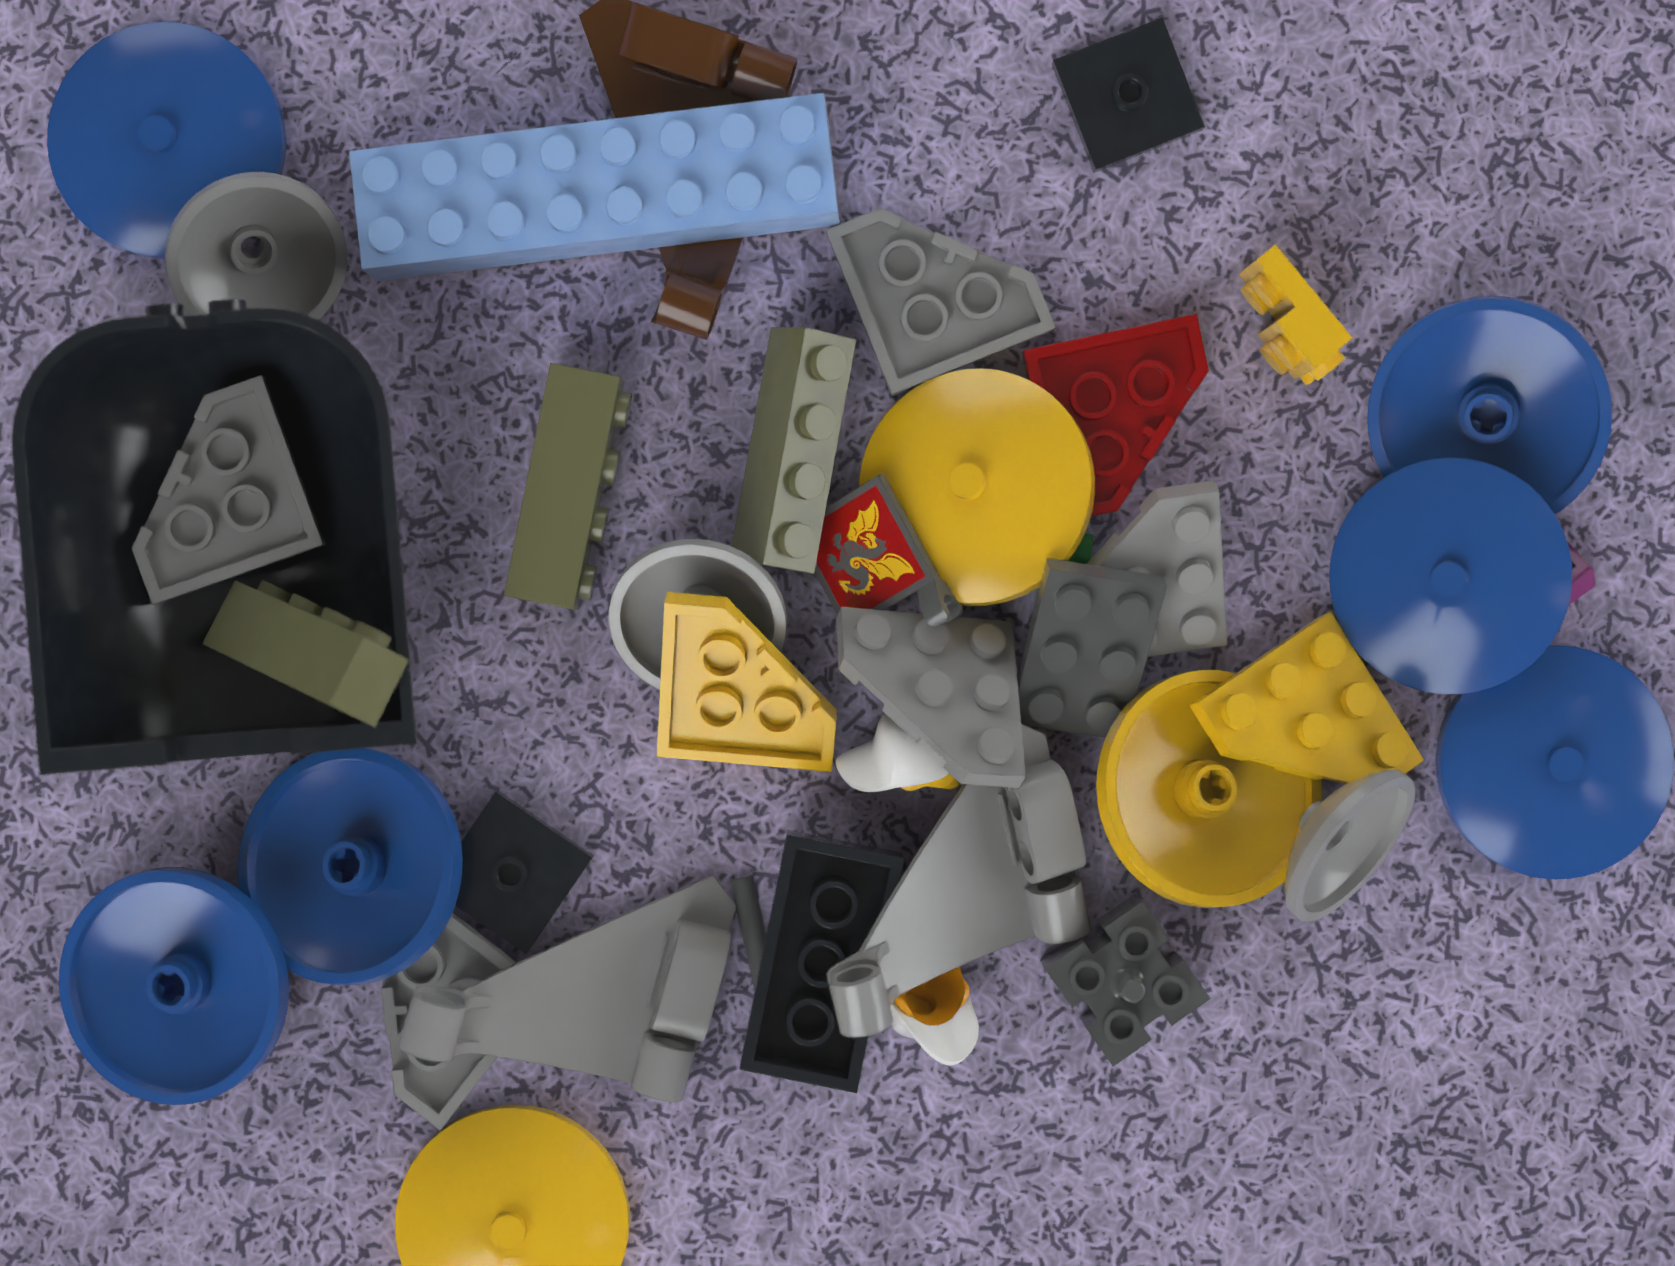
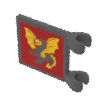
[814,473,963,627]

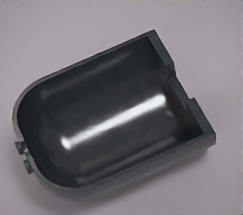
[12,299,417,776]

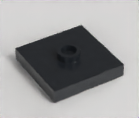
[1051,17,1205,173]
[455,790,594,954]

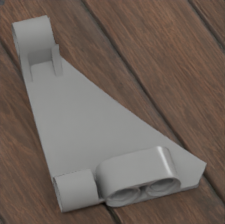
[826,724,1091,1037]
[399,875,736,1102]

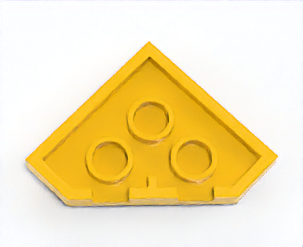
[657,592,837,772]
[1189,612,1424,784]

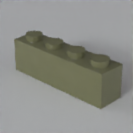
[731,327,856,574]
[504,363,632,610]
[202,580,409,727]

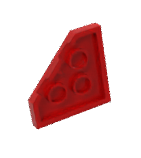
[1022,313,1209,517]

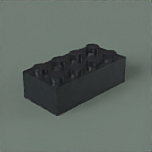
[739,830,905,1093]

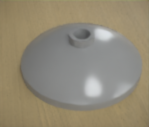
[165,172,348,320]
[609,539,787,689]
[1284,770,1416,922]

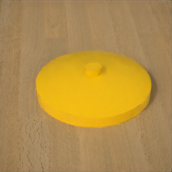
[859,368,1095,606]
[1096,670,1323,908]
[395,1104,630,1266]

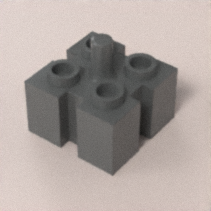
[1040,894,1211,1067]

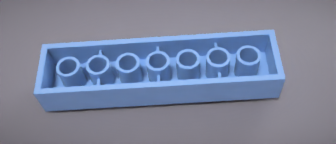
[349,93,840,281]

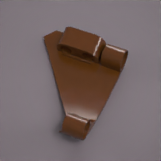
[579,0,798,340]

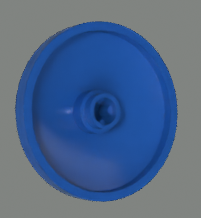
[47,22,286,259]
[1367,296,1612,514]
[1329,457,1572,694]
[1435,645,1674,880]
[237,748,463,985]
[59,867,289,1105]

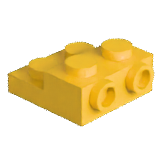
[1238,244,1352,386]

